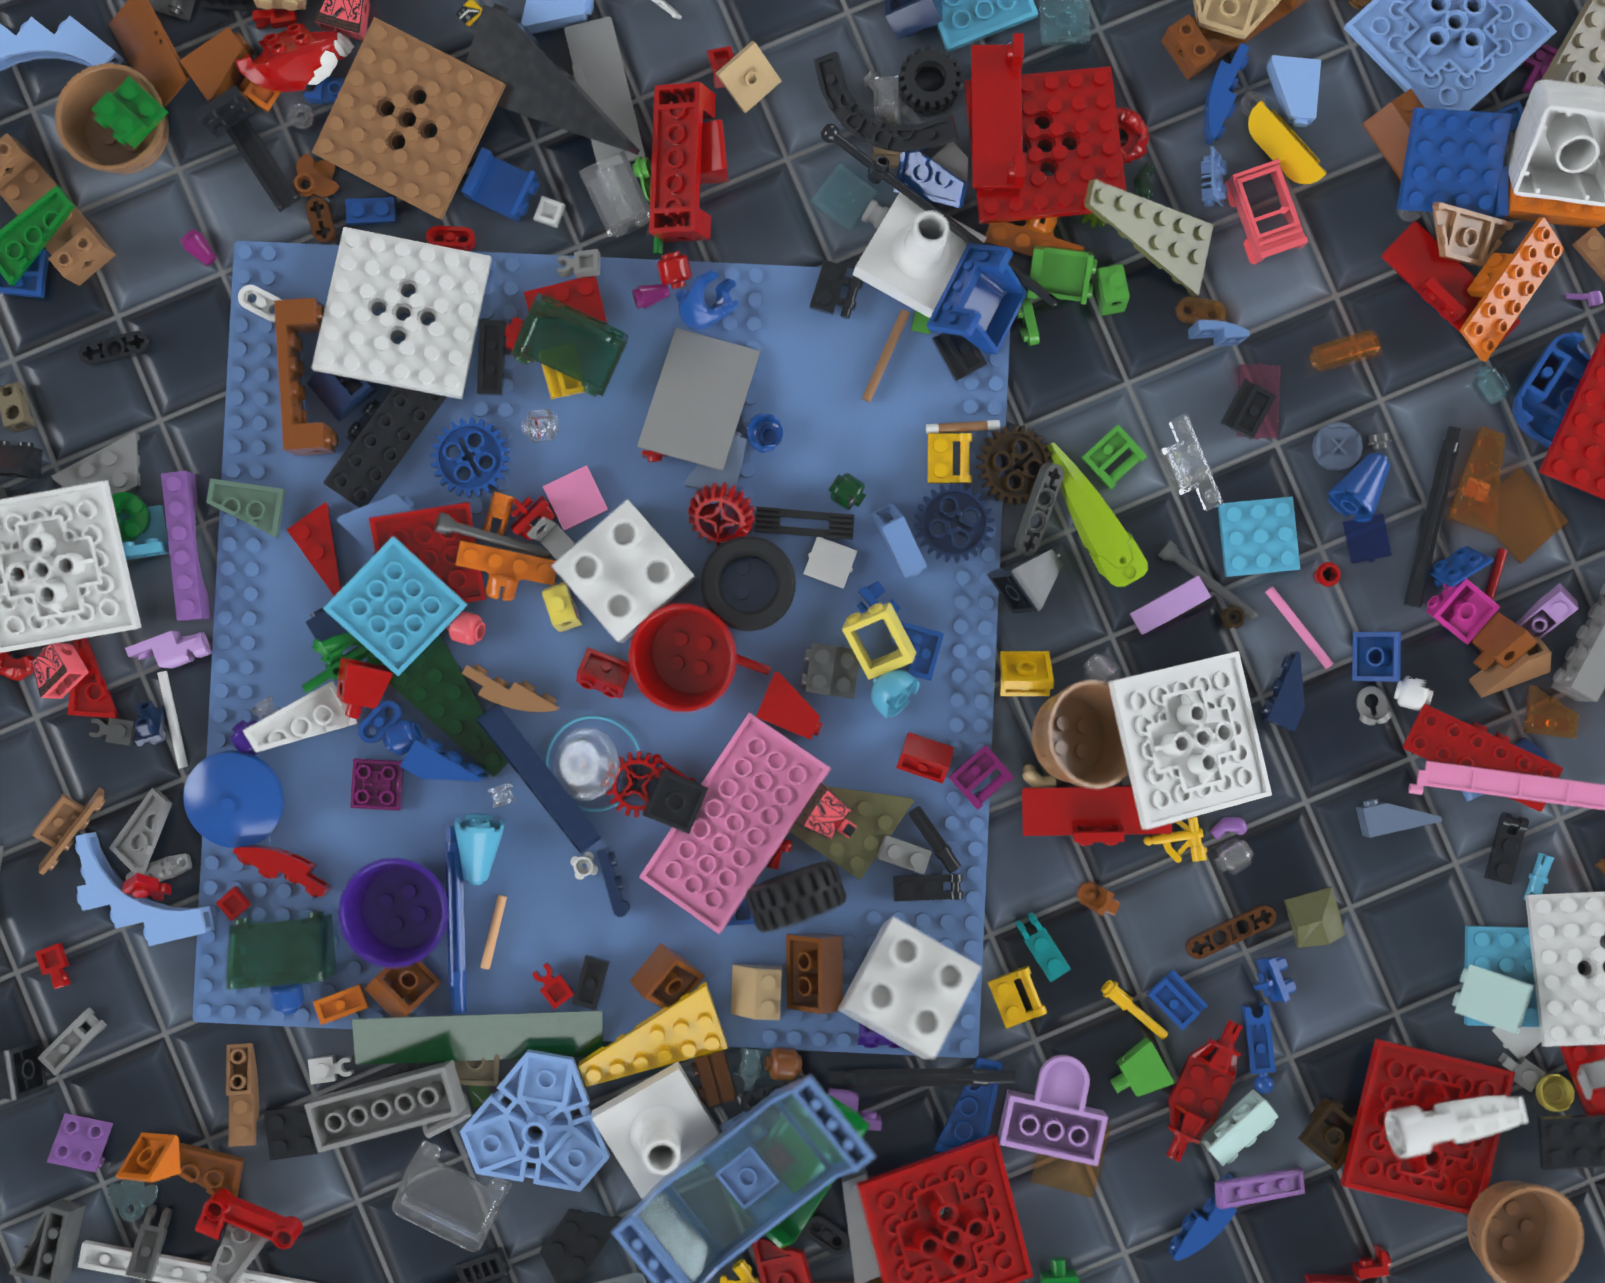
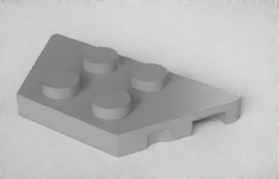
[51,432,141,495]

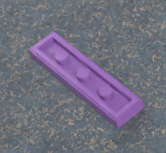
[1215,1167,1305,1209]

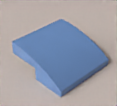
[1188,320,1250,347]

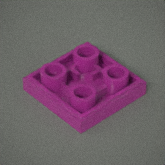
[350,758,404,811]

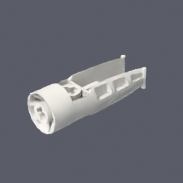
[1385,1095,1528,1159]

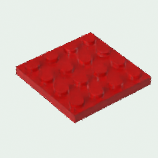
[369,501,487,603]

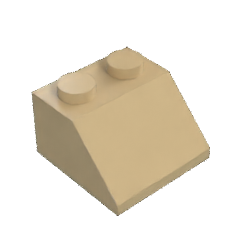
[731,964,782,1020]

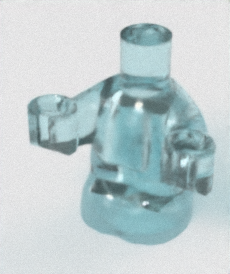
[731,1047,769,1091]

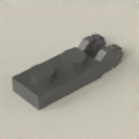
[126,1205,172,1281]

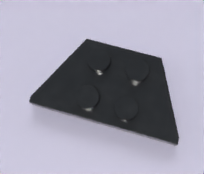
[540,1209,622,1283]

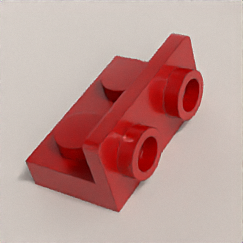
[576,647,631,699]

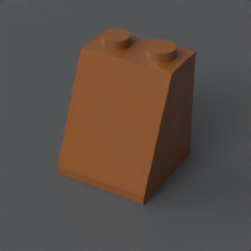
[180,27,255,102]

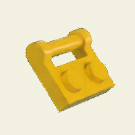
[927,433,972,484]
[987,966,1047,1029]

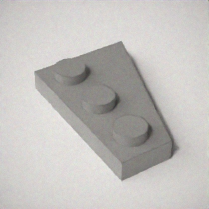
[109,788,172,874]
[208,1223,269,1283]

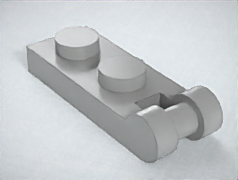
[38,1007,107,1075]

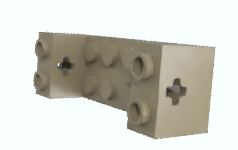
[1541,0,1605,87]

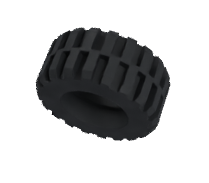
[746,860,847,932]

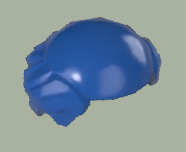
[746,414,783,453]

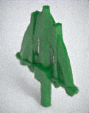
[301,632,382,693]

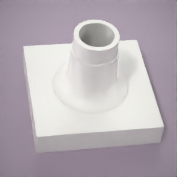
[853,193,987,318]
[592,1062,720,1199]

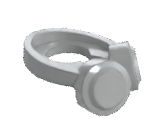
[1356,686,1392,725]

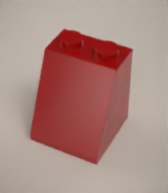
[700,119,729,184]

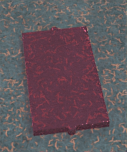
[1237,363,1280,440]

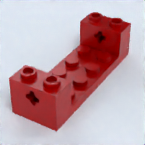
[649,82,716,242]

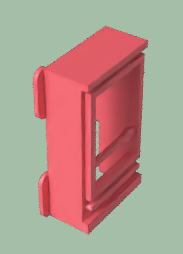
[1224,159,1308,264]

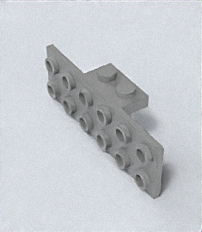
[564,16,645,169]

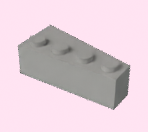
[842,1166,880,1283]

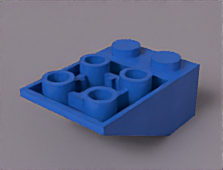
[400,737,489,782]

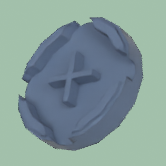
[1312,422,1363,472]

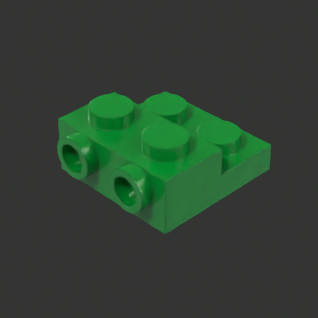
[91,76,169,149]

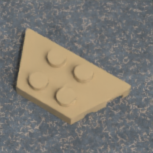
[1193,0,1281,40]

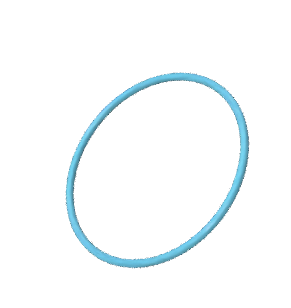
[545,715,642,812]

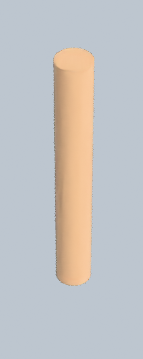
[480,895,507,969]

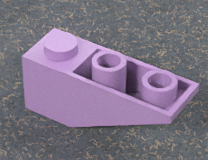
[1516,583,1578,639]

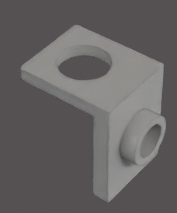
[527,517,576,561]
[1577,1059,1605,1099]

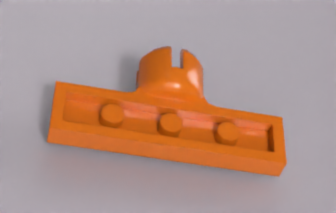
[985,217,1085,257]
[455,540,557,601]

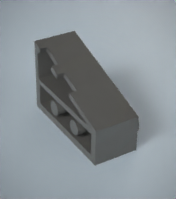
[9,1199,86,1283]

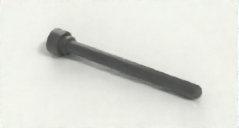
[435,512,552,558]
[1157,539,1258,620]

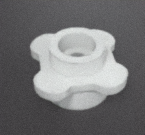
[570,852,598,880]

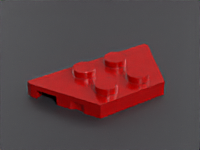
[752,1237,813,1283]

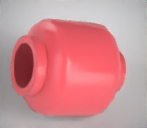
[447,611,486,645]

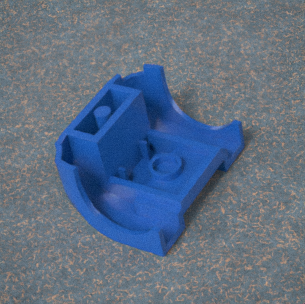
[1512,331,1591,448]

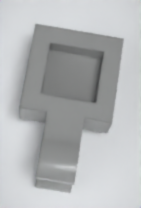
[1498,1052,1545,1092]

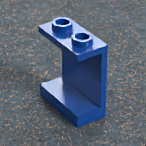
[461,147,539,222]

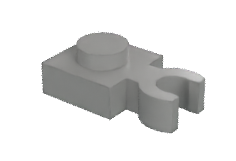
[557,249,601,278]

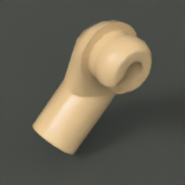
[1022,764,1056,787]

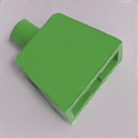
[1092,264,1129,316]
[1110,1037,1175,1097]

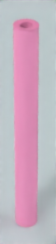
[1265,586,1334,669]

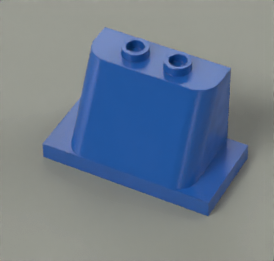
[927,243,1027,355]

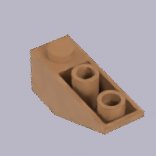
[1469,636,1551,698]

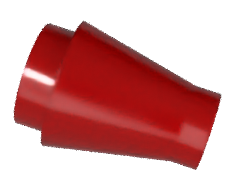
[1313,562,1341,587]

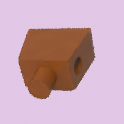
[1473,612,1537,672]

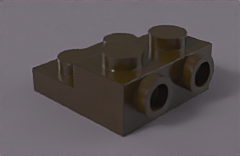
[1297,1097,1356,1171]

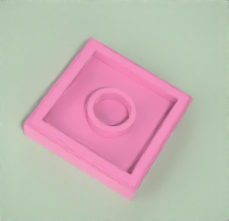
[542,465,609,531]

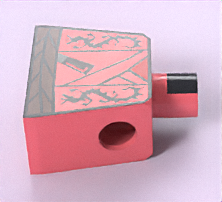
[314,0,370,41]
[32,643,89,699]
[795,783,857,839]

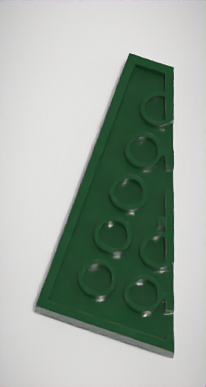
[389,634,508,778]

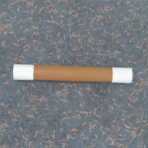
[926,420,1000,434]

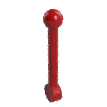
[652,754,696,782]

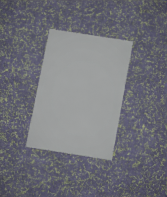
[637,328,760,471]

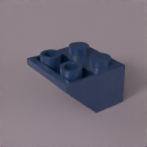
[307,371,377,422]

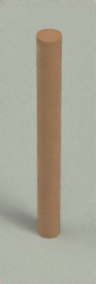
[861,309,910,403]

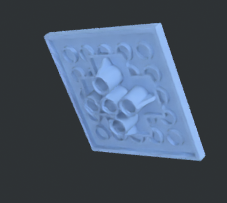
[1343,0,1557,111]

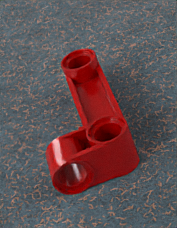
[195,1188,303,1249]

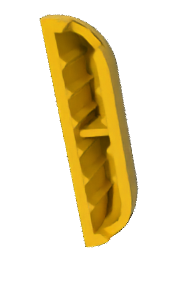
[1248,101,1327,184]

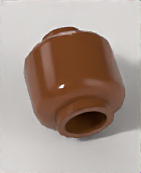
[764,1047,802,1081]

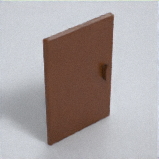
[109,0,190,108]

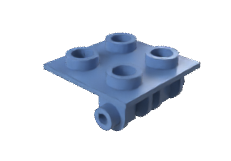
[1201,146,1228,207]

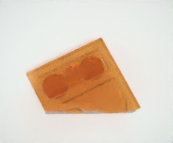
[1524,686,1579,739]

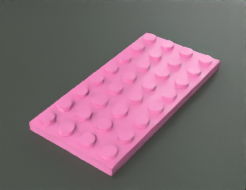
[639,713,832,934]

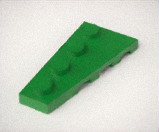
[0,185,75,286]

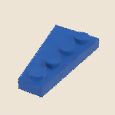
[934,1057,1003,1152]

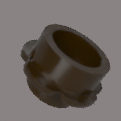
[1221,605,1246,629]

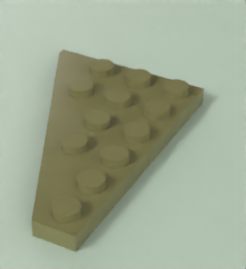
[789,786,914,880]

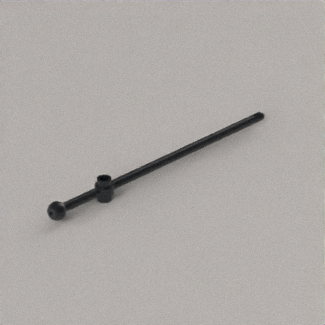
[821,123,1059,307]

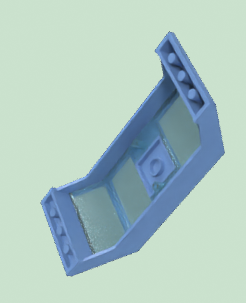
[611,1075,875,1283]

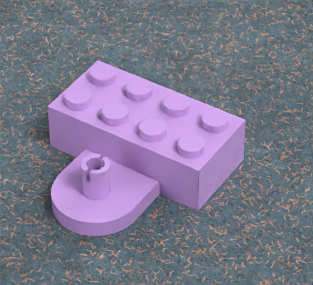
[997,1055,1108,1166]

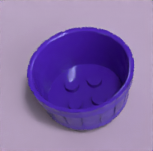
[338,858,449,968]

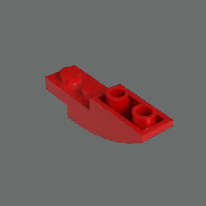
[232,845,333,898]

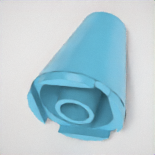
[454,814,505,885]

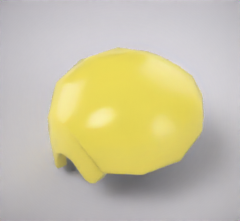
[1535,1074,1575,1112]

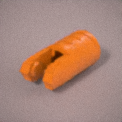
[482,492,515,536]

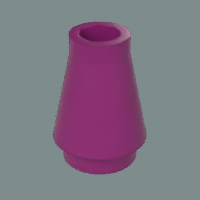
[180,229,217,267]
[632,284,670,310]

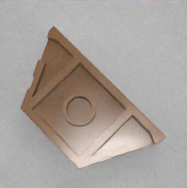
[1432,202,1514,267]

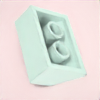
[1200,1089,1278,1166]

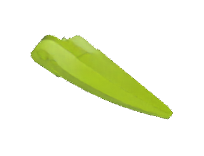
[1046,442,1148,587]

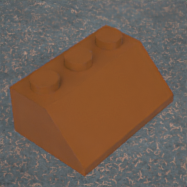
[1362,88,1425,181]
[786,933,843,1014]

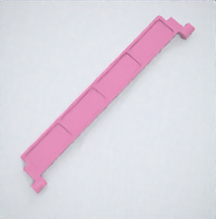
[1408,761,1605,810]

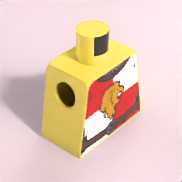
[542,582,583,633]

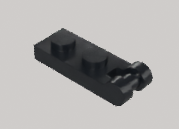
[1484,812,1529,885]
[893,873,964,902]

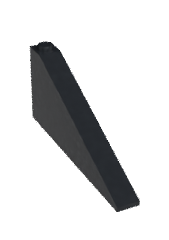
[466,3,640,155]

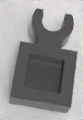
[89,718,136,746]

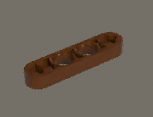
[1185,904,1277,959]

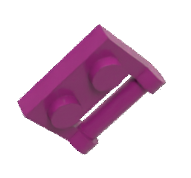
[949,744,1015,810]

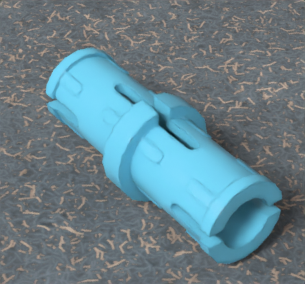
[1523,852,1554,900]

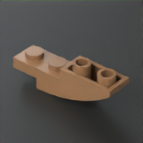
[462,663,560,712]
[226,1043,260,1147]

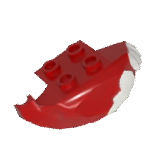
[234,23,354,92]

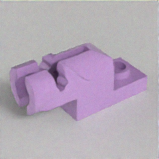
[125,630,212,669]

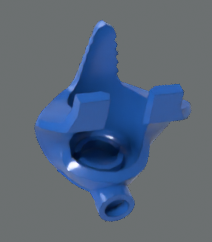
[676,270,738,330]

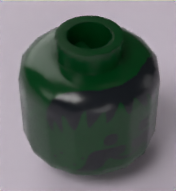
[828,473,866,510]

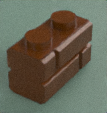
[692,1049,737,1107]

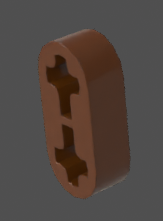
[306,197,337,245]

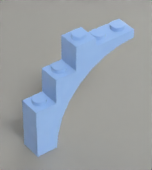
[0,16,124,72]
[75,832,215,946]

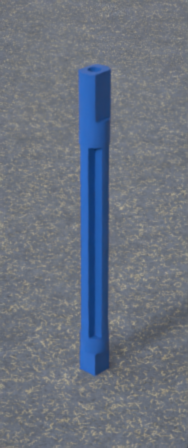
[445,826,466,1014]

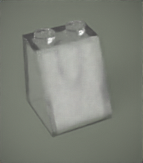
[579,150,650,237]

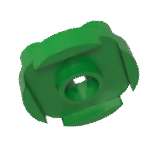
[111,492,151,542]

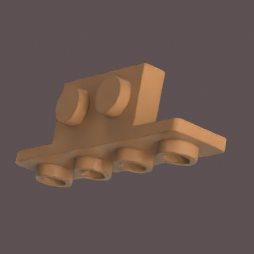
[32,787,105,875]

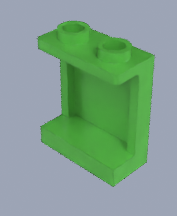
[1027,245,1097,305]

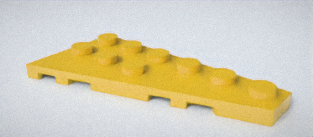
[578,981,728,1087]

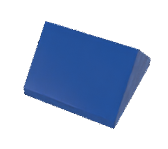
[1352,632,1401,682]

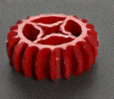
[688,481,755,547]
[604,751,667,818]

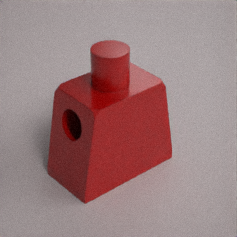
[336,657,393,719]

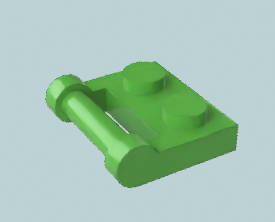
[1081,424,1147,490]

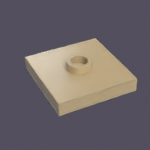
[715,41,781,113]

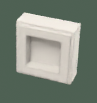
[533,196,565,228]

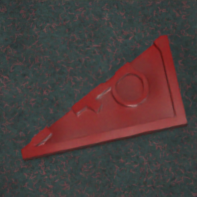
[287,502,342,596]
[68,638,119,718]

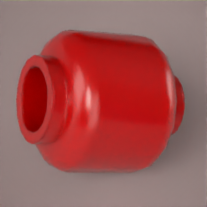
[657,251,692,289]

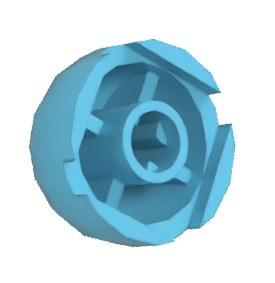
[871,669,920,718]

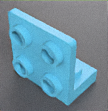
[119,505,170,560]

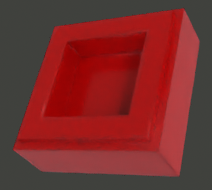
[216,886,253,922]

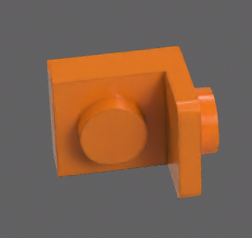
[239,77,281,112]

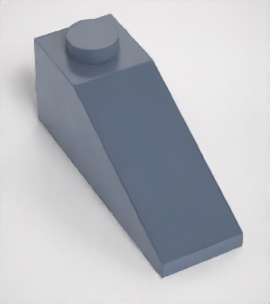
[1356,799,1442,838]

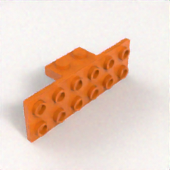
[1460,217,1564,362]

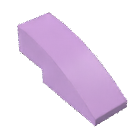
[1130,576,1211,635]

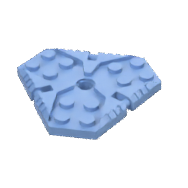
[460,1049,610,1192]

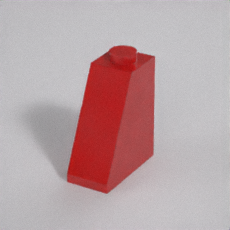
[756,671,823,740]

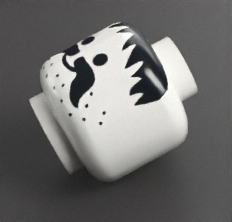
[1394,676,1433,711]

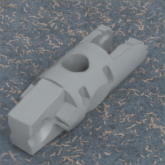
[125,853,193,882]

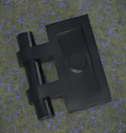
[810,260,863,319]

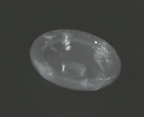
[554,727,619,800]

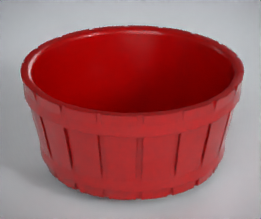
[629,604,737,712]

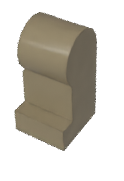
[0,381,36,433]

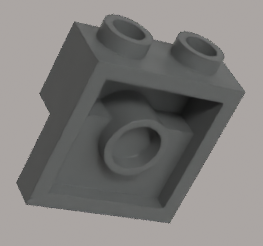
[801,643,859,699]

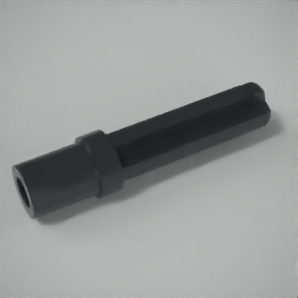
[908,806,962,874]

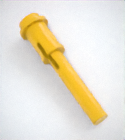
[1101,980,1168,1040]

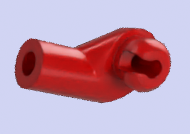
[766,839,792,870]

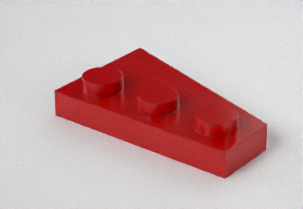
[524,276,608,323]

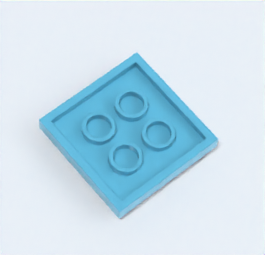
[1218,497,1300,577]

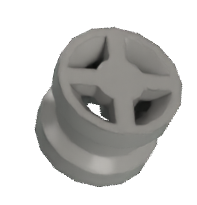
[861,199,890,229]

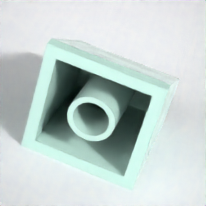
[1452,965,1535,1034]

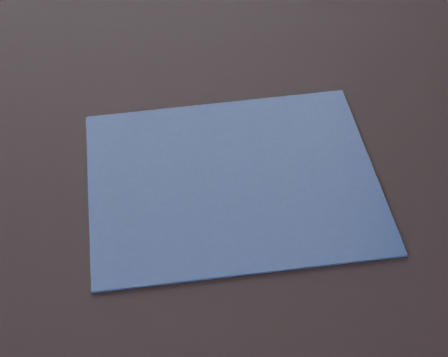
[193,241,1010,1058]

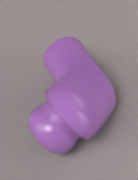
[1209,817,1248,840]

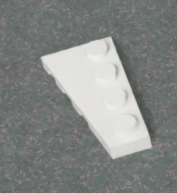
[243,681,358,753]

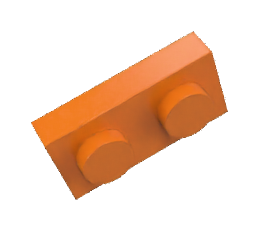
[313,983,370,1025]

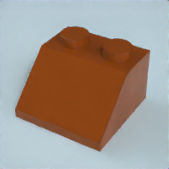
[630,943,705,1008]
[365,961,442,1018]

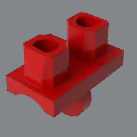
[510,496,555,541]

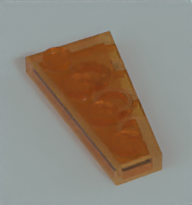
[1446,426,1506,536]

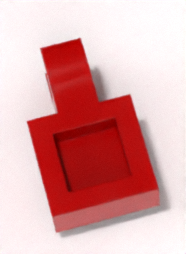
[252,8,297,29]
[35,943,71,989]

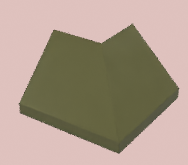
[1284,887,1346,948]

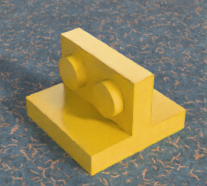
[1000,651,1054,696]

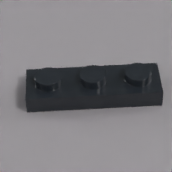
[477,320,507,396]

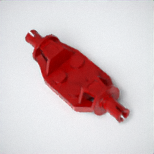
[1166,1019,1243,1162]

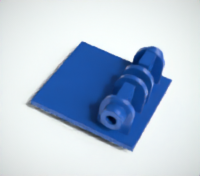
[1429,546,1494,589]

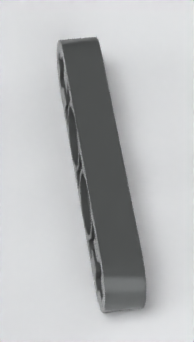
[1014,462,1064,556]

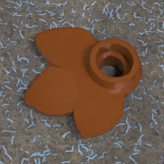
[293,153,340,198]

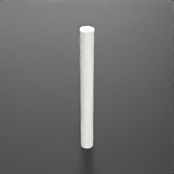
[157,671,188,769]

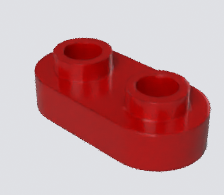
[426,226,476,252]

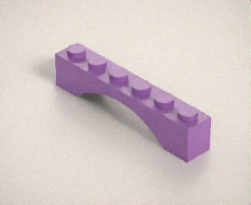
[161,471,211,622]

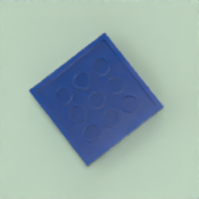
[1396,107,1512,215]

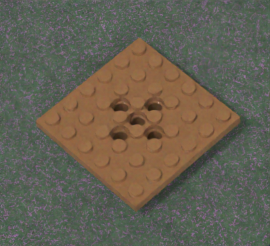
[311,17,506,220]

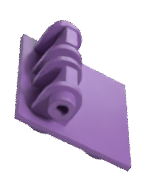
[47,1113,113,1173]

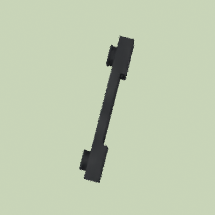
[754,506,855,540]

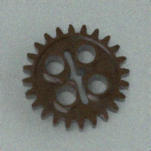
[975,425,1054,505]

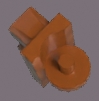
[1076,880,1121,916]

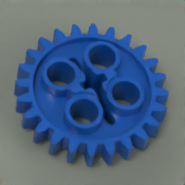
[430,417,511,498]

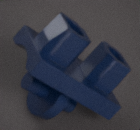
[134,701,167,747]

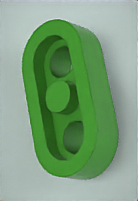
[1017,296,1040,346]

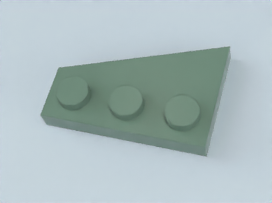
[206,478,286,538]

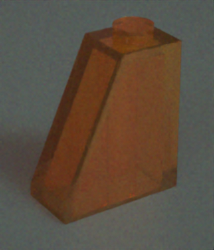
[1310,329,1383,372]

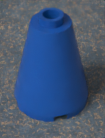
[1328,453,1390,522]

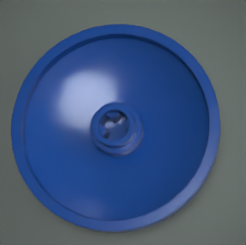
[183,750,285,848]

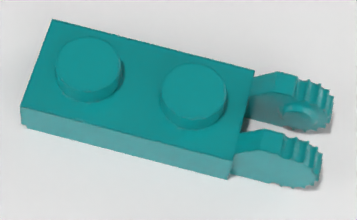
[1015,912,1071,982]

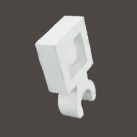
[308,1055,354,1084]

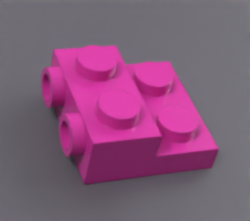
[1425,578,1500,645]

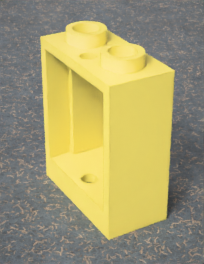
[842,602,916,680]

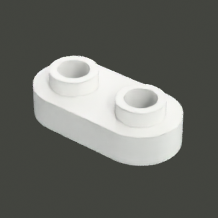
[238,285,281,322]

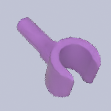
[1565,291,1603,307]

